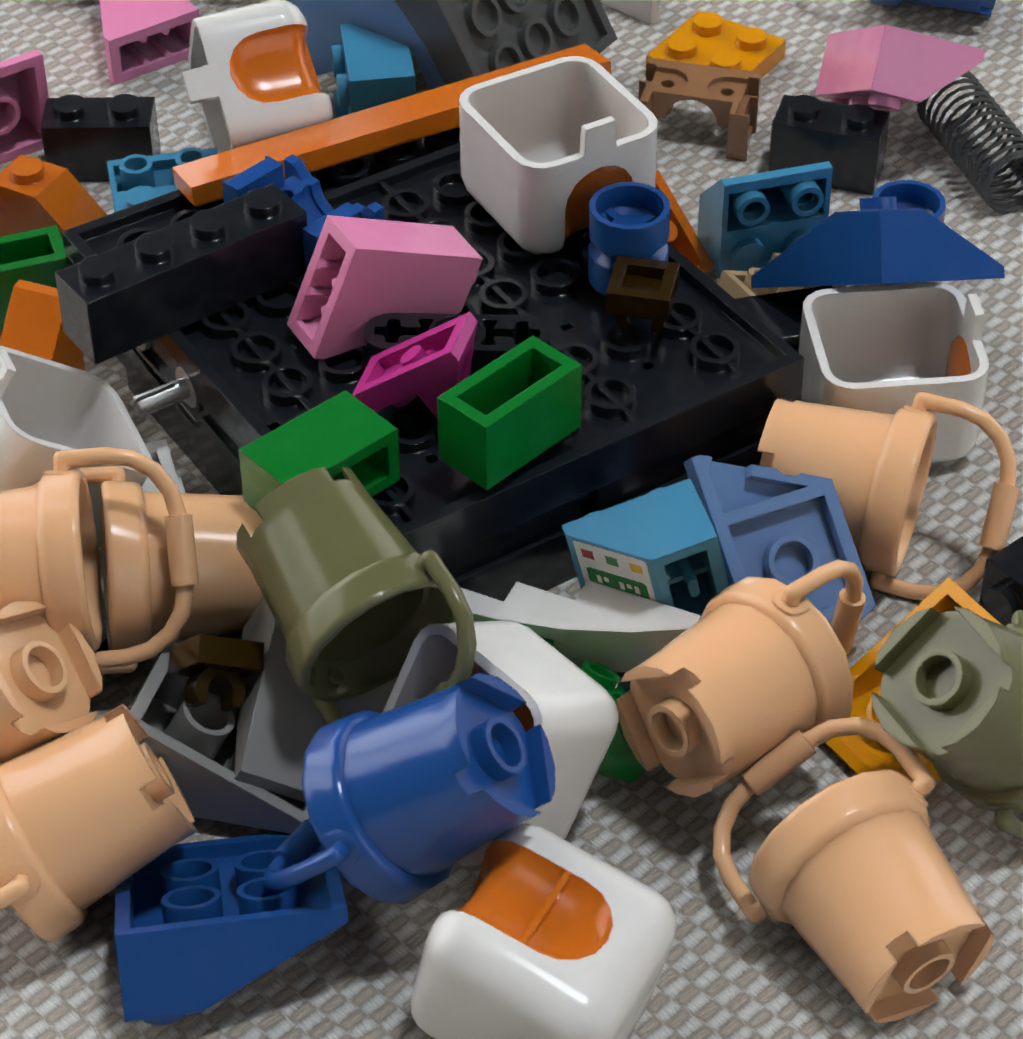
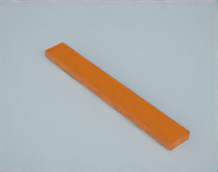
[172,43,612,207]

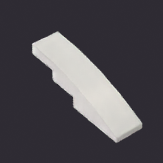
[461,580,701,672]

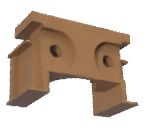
[638,57,762,161]

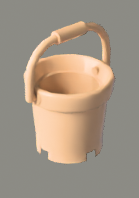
[757,392,1020,600]
[0,447,199,669]
[32,466,263,674]
[617,560,866,798]
[0,601,102,763]
[0,704,197,943]
[713,717,995,1023]

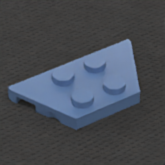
[683,455,876,624]

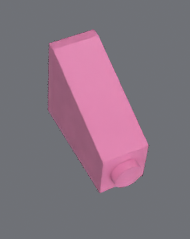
[99,0,199,85]
[287,215,483,359]

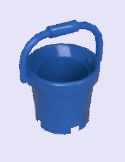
[264,673,555,904]

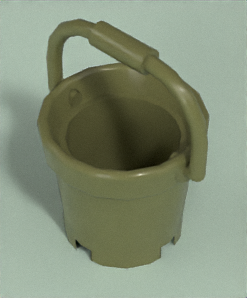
[236,467,477,724]
[871,606,1023,840]

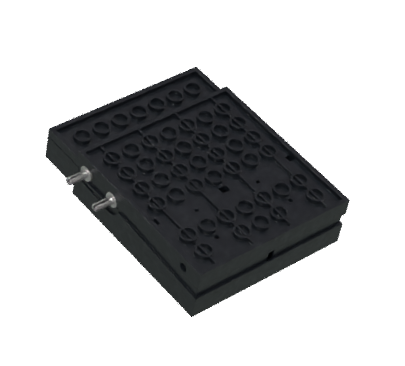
[62,127,804,601]

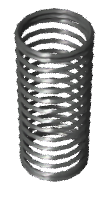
[917,71,1023,213]

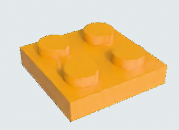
[646,10,786,79]

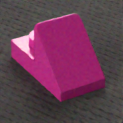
[352,312,478,419]

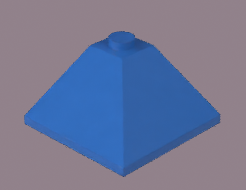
[751,197,1004,288]
[115,832,349,1025]

